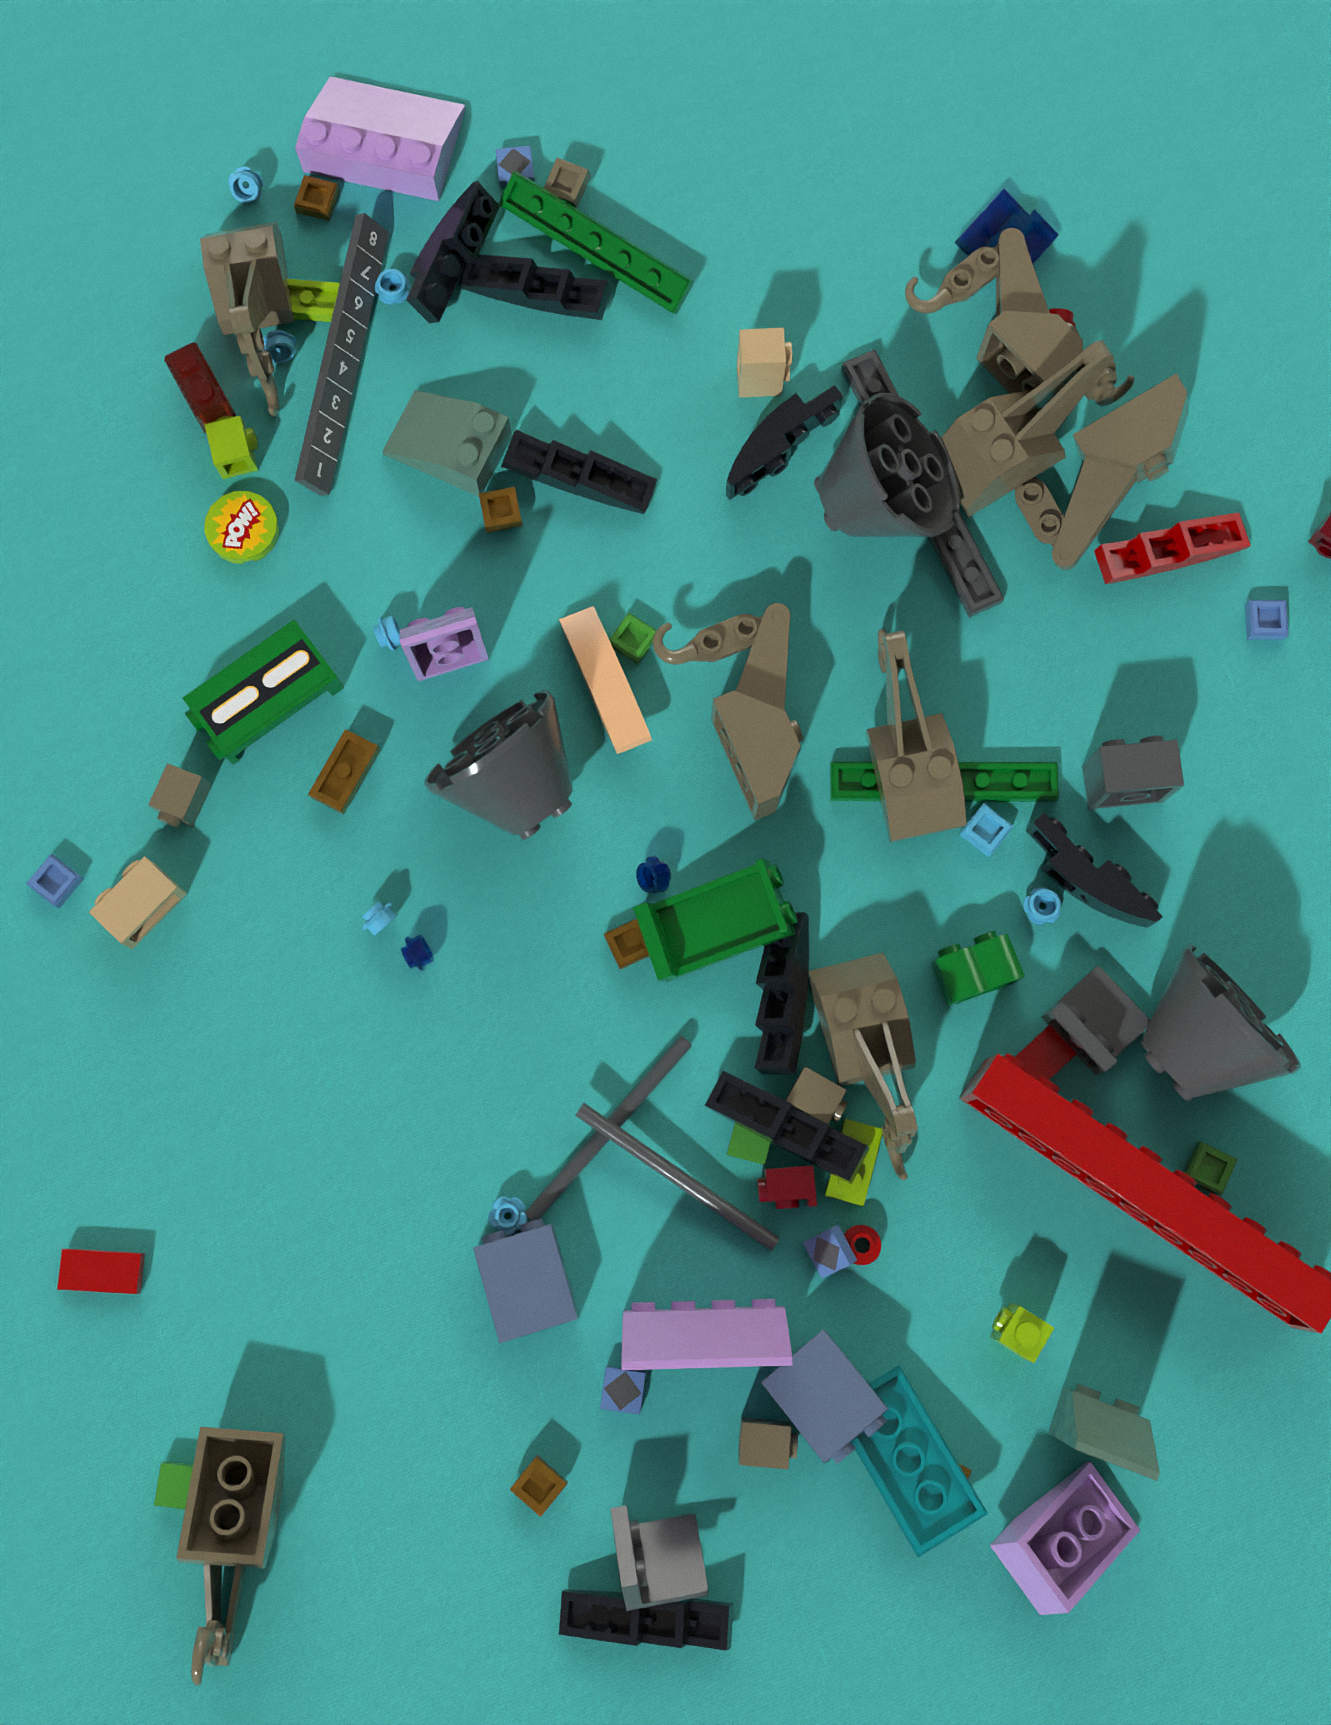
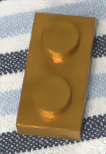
[308,729,381,815]

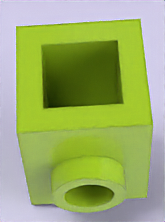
[204,416,259,479]
[990,1303,1054,1363]

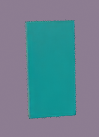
[852,1365,988,1557]

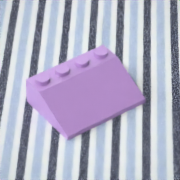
[295,76,465,201]
[621,1298,793,1370]

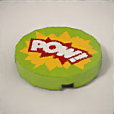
[204,491,279,564]

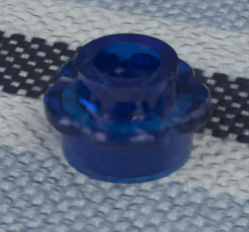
[636,856,671,893]
[401,934,434,971]

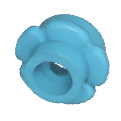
[228,166,264,203]
[375,269,410,305]
[263,329,297,364]
[373,615,401,651]
[1023,887,1061,925]
[361,901,397,936]
[488,1196,528,1236]

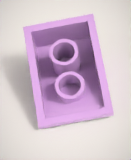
[399,607,489,681]
[990,1462,1140,1615]

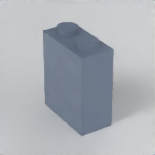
[473,1218,580,1343]
[761,1329,889,1464]

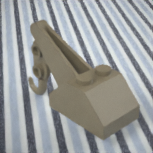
[200,221,295,417]
[905,228,1083,426]
[941,340,1134,517]
[1015,374,1188,570]
[652,603,803,821]
[866,629,967,843]
[808,953,918,1180]
[176,1427,286,1686]

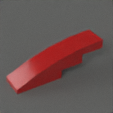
[1094,512,1251,584]

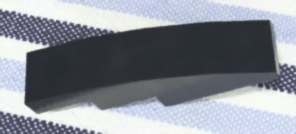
[459,254,612,320]
[501,430,657,514]
[754,912,809,1074]
[705,1071,869,1184]
[559,1589,734,1651]

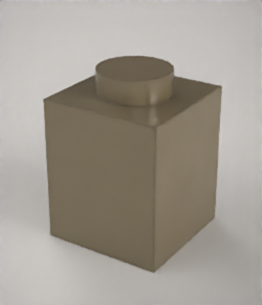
[148,763,211,828]
[785,1067,848,1124]
[738,1418,798,1469]

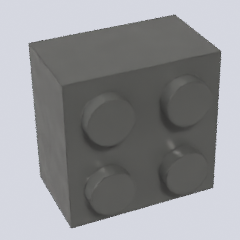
[1082,736,1184,810]

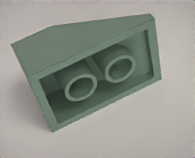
[382,390,512,497]
[1048,1383,1160,1481]

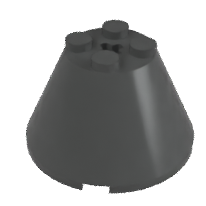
[814,393,960,537]
[424,690,573,840]
[1141,944,1302,1101]

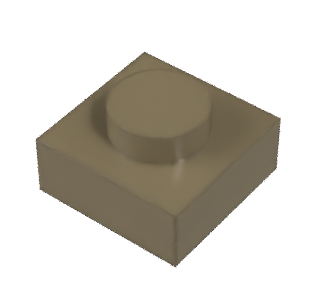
[544,158,591,208]

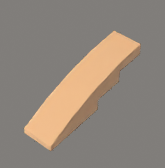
[559,606,652,754]

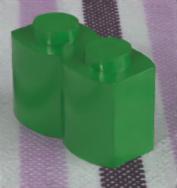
[931,931,1025,1007]

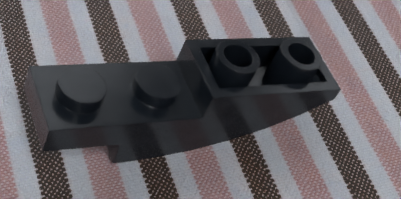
[406,181,500,324]
[726,385,843,500]
[1025,813,1163,928]

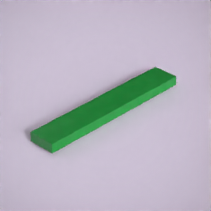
[498,171,694,314]
[830,762,1059,802]

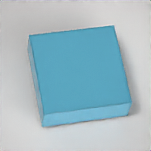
[959,803,1014,857]

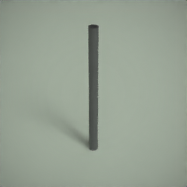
[525,1036,692,1221]
[575,1103,780,1251]

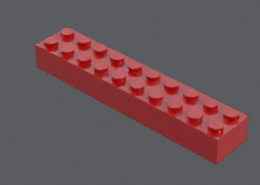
[959,1053,1331,1334]

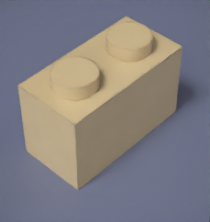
[736,328,792,398]
[89,856,187,949]

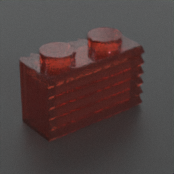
[164,342,236,433]

